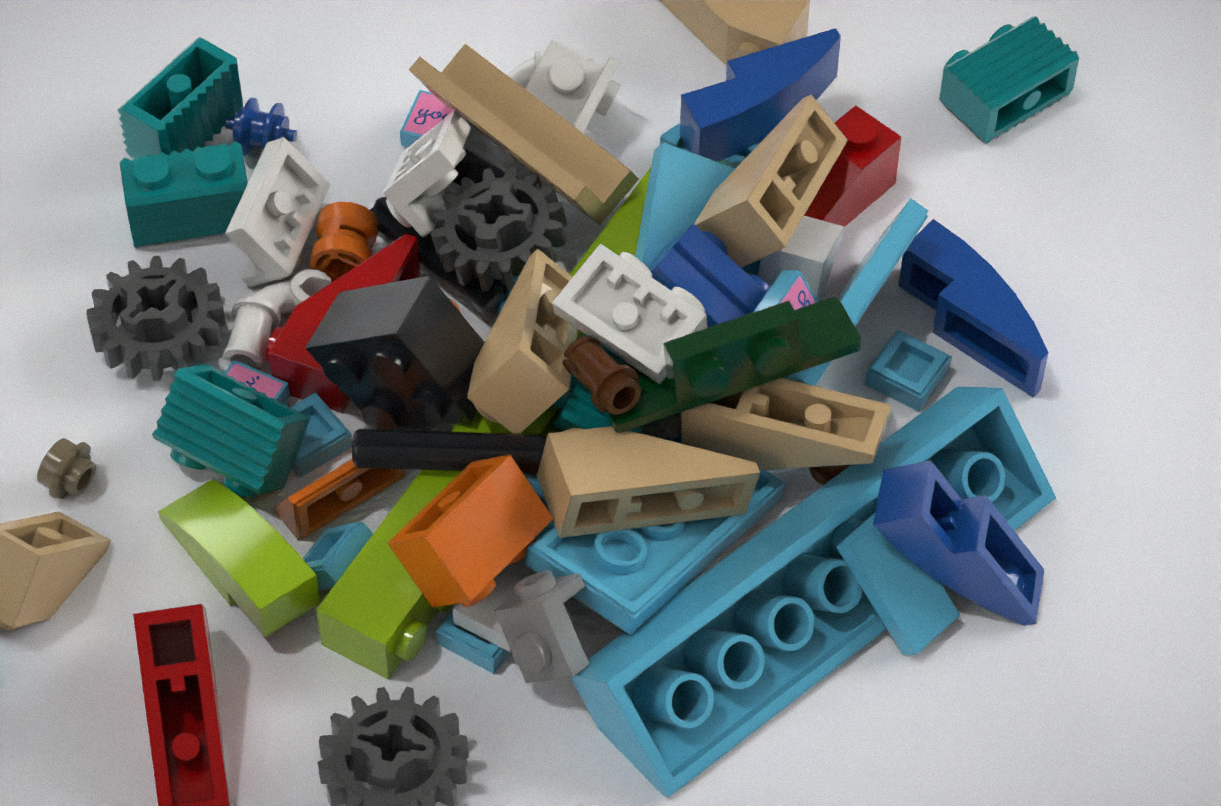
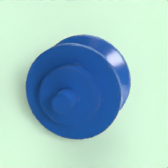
[225,97,297,157]

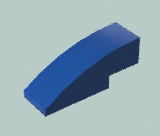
[680,28,841,162]
[898,219,1049,398]
[873,461,1044,626]

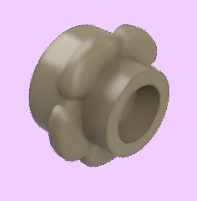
[37,438,96,499]

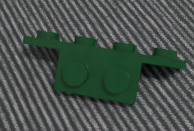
[606,297,861,433]

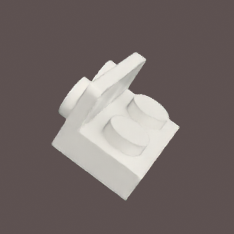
[525,39,621,141]
[383,109,471,237]
[225,137,330,287]
[552,244,708,384]

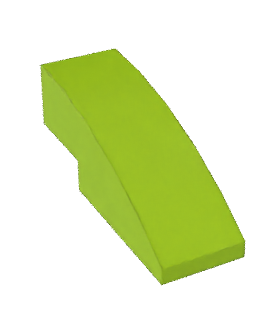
[158,479,320,638]

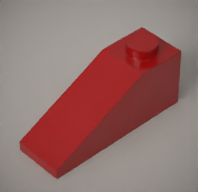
[760,105,902,261]
[265,234,420,413]
[133,604,230,806]

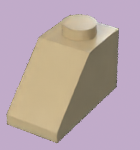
[0,511,111,630]

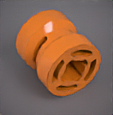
[310,201,379,283]

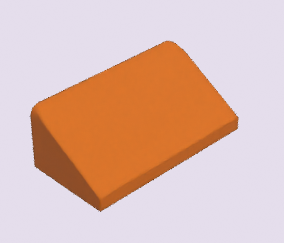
[274,459,405,540]

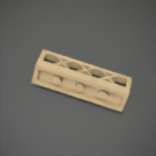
[408,43,639,226]

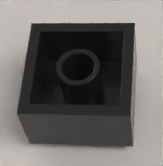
[305,276,485,430]

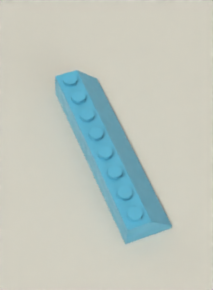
[570,386,1056,797]

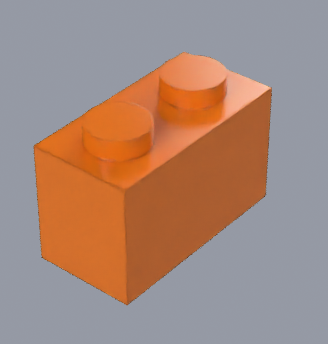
[387,455,553,607]

